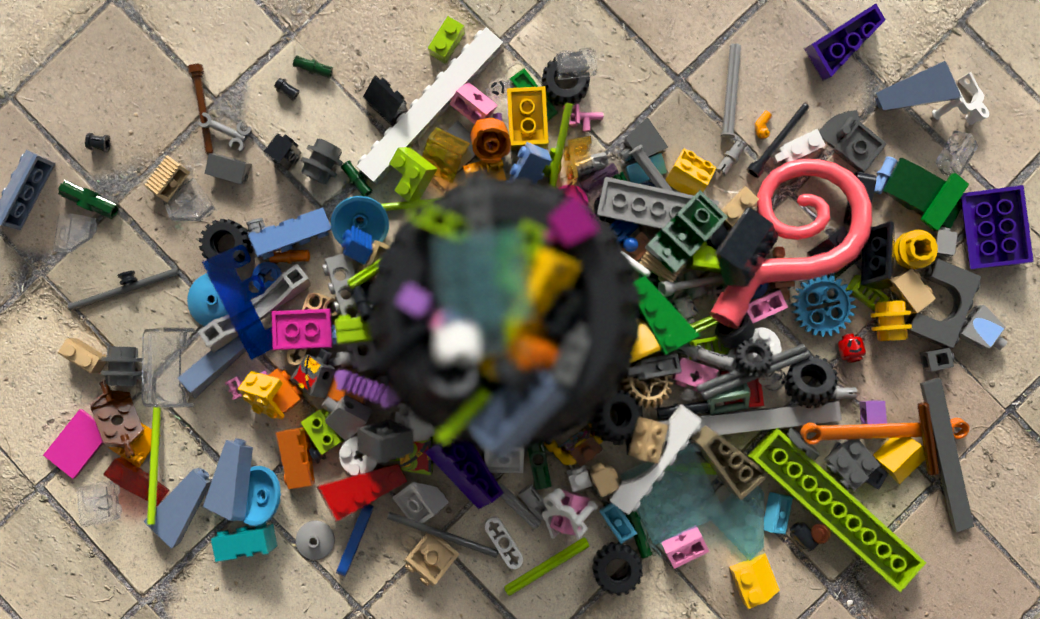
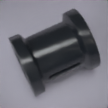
[85,133,111,152]

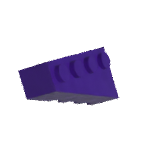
[804,4,886,81]
[425,439,504,509]

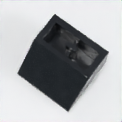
[363,75,408,127]

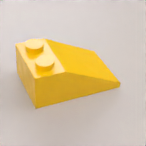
[507,86,549,150]

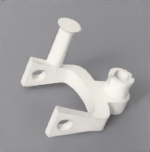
[932,72,989,125]
[542,488,597,539]

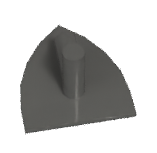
[819,110,860,147]

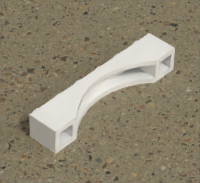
[609,404,701,515]

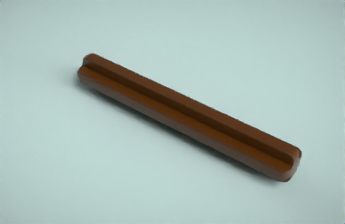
[918,402,939,476]

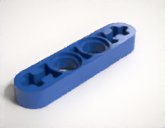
[336,504,374,577]

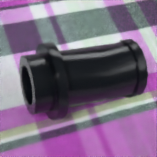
[274,78,300,101]

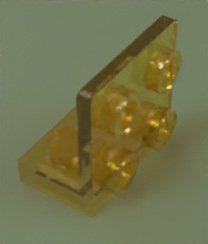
[422,127,471,183]
[563,136,592,184]

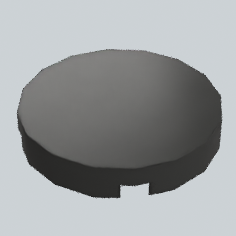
[786,427,820,460]

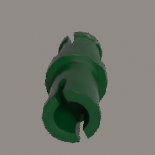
[293,55,333,79]
[341,161,373,197]

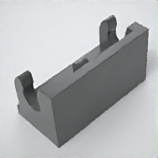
[204,153,252,184]

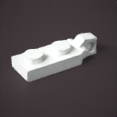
[772,129,826,164]

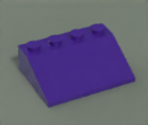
[961,185,1034,269]

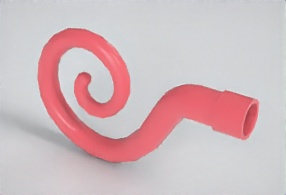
[710,159,872,329]

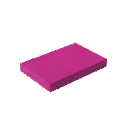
[272,309,333,350]
[43,409,103,479]

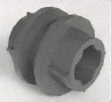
[300,138,343,184]
[101,346,143,386]

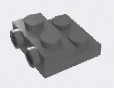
[824,439,880,491]

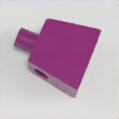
[543,194,599,247]

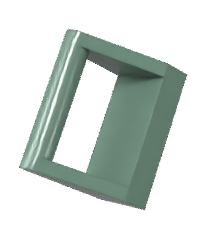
[707,379,750,415]

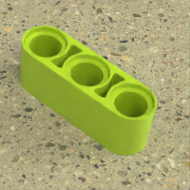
[408,202,470,242]

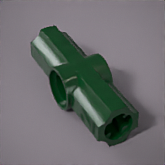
[58,180,119,219]
[527,443,552,490]

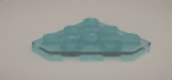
[708,486,764,561]

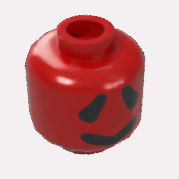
[837,334,866,363]

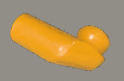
[755,110,772,139]

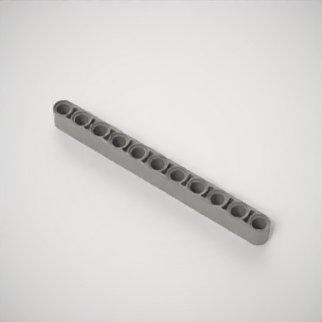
[633,401,842,441]

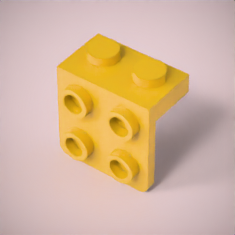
[238,371,285,419]

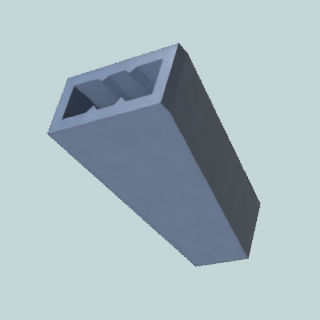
[875,61,962,111]
[177,334,247,398]
[203,438,253,521]
[143,468,212,548]

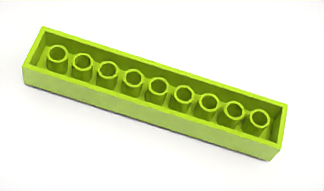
[747,428,926,592]

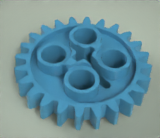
[791,275,856,337]

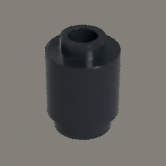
[790,522,819,552]

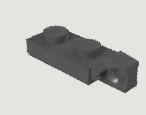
[550,324,589,387]
[626,353,682,380]

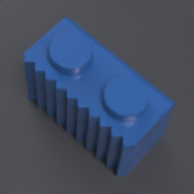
[341,226,373,265]

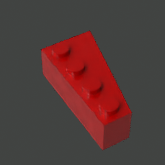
[317,464,407,522]

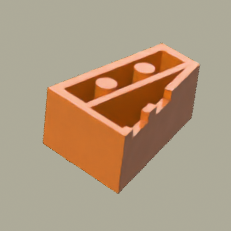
[276,427,315,489]

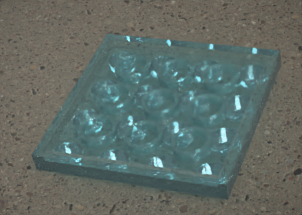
[432,225,533,330]
[620,442,725,545]

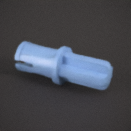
[874,156,898,194]

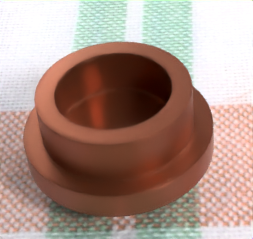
[811,523,831,544]

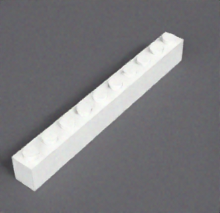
[357,27,503,185]

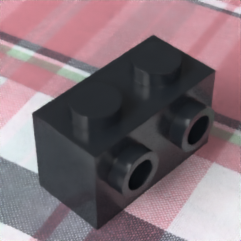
[263,133,302,170]

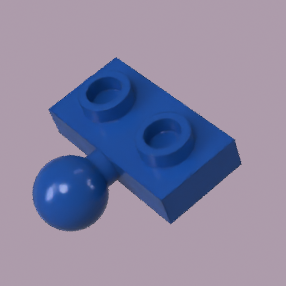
[609,220,639,252]

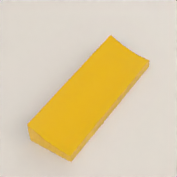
[477,248,580,378]

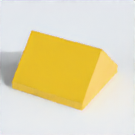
[873,437,925,484]

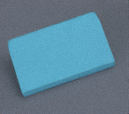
[625,153,667,184]
[762,492,793,535]
[599,502,637,544]

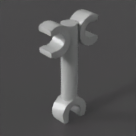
[198,113,252,152]

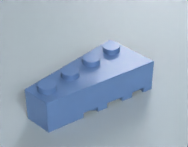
[248,207,331,260]

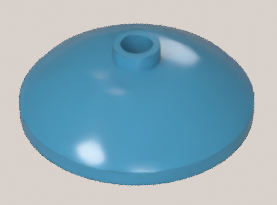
[331,196,389,245]
[187,272,245,326]
[243,466,281,525]

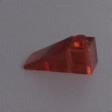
[103,457,170,506]

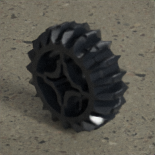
[419,348,479,405]

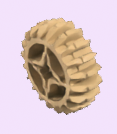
[621,357,673,409]

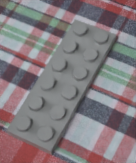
[597,177,719,240]

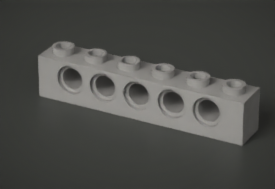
[322,254,376,372]

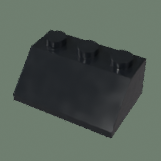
[861,221,895,290]

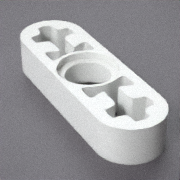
[485,517,523,569]

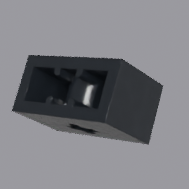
[537,285,590,340]

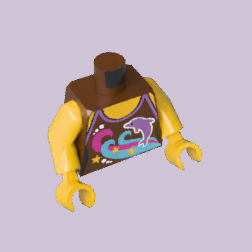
[544,424,603,467]

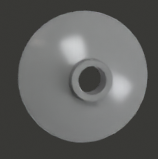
[296,520,335,560]

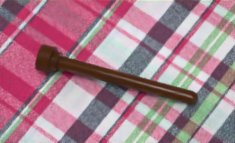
[187,64,213,155]

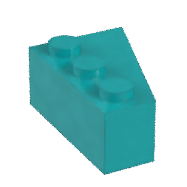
[211,522,277,562]

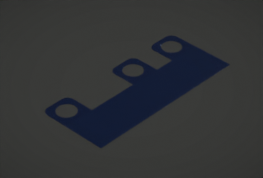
[202,245,273,360]

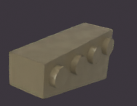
[691,425,769,500]

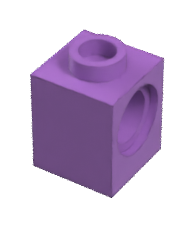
[396,283,433,318]
[859,400,887,425]

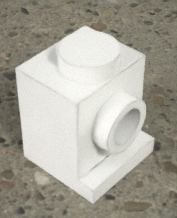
[566,465,592,492]

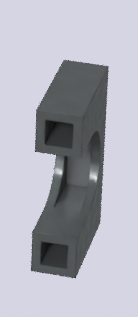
[905,259,982,348]

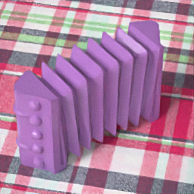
[334,370,400,408]

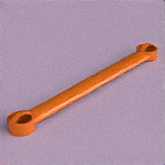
[800,418,970,445]

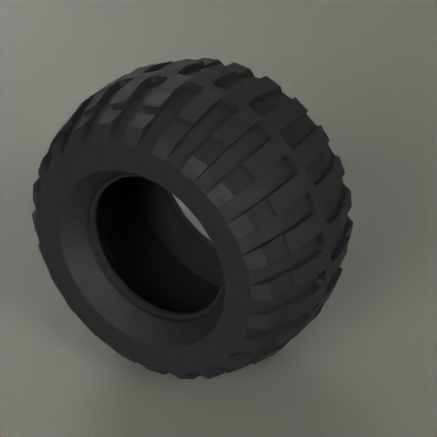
[368,177,641,449]

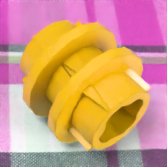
[894,230,938,270]
[870,301,912,341]

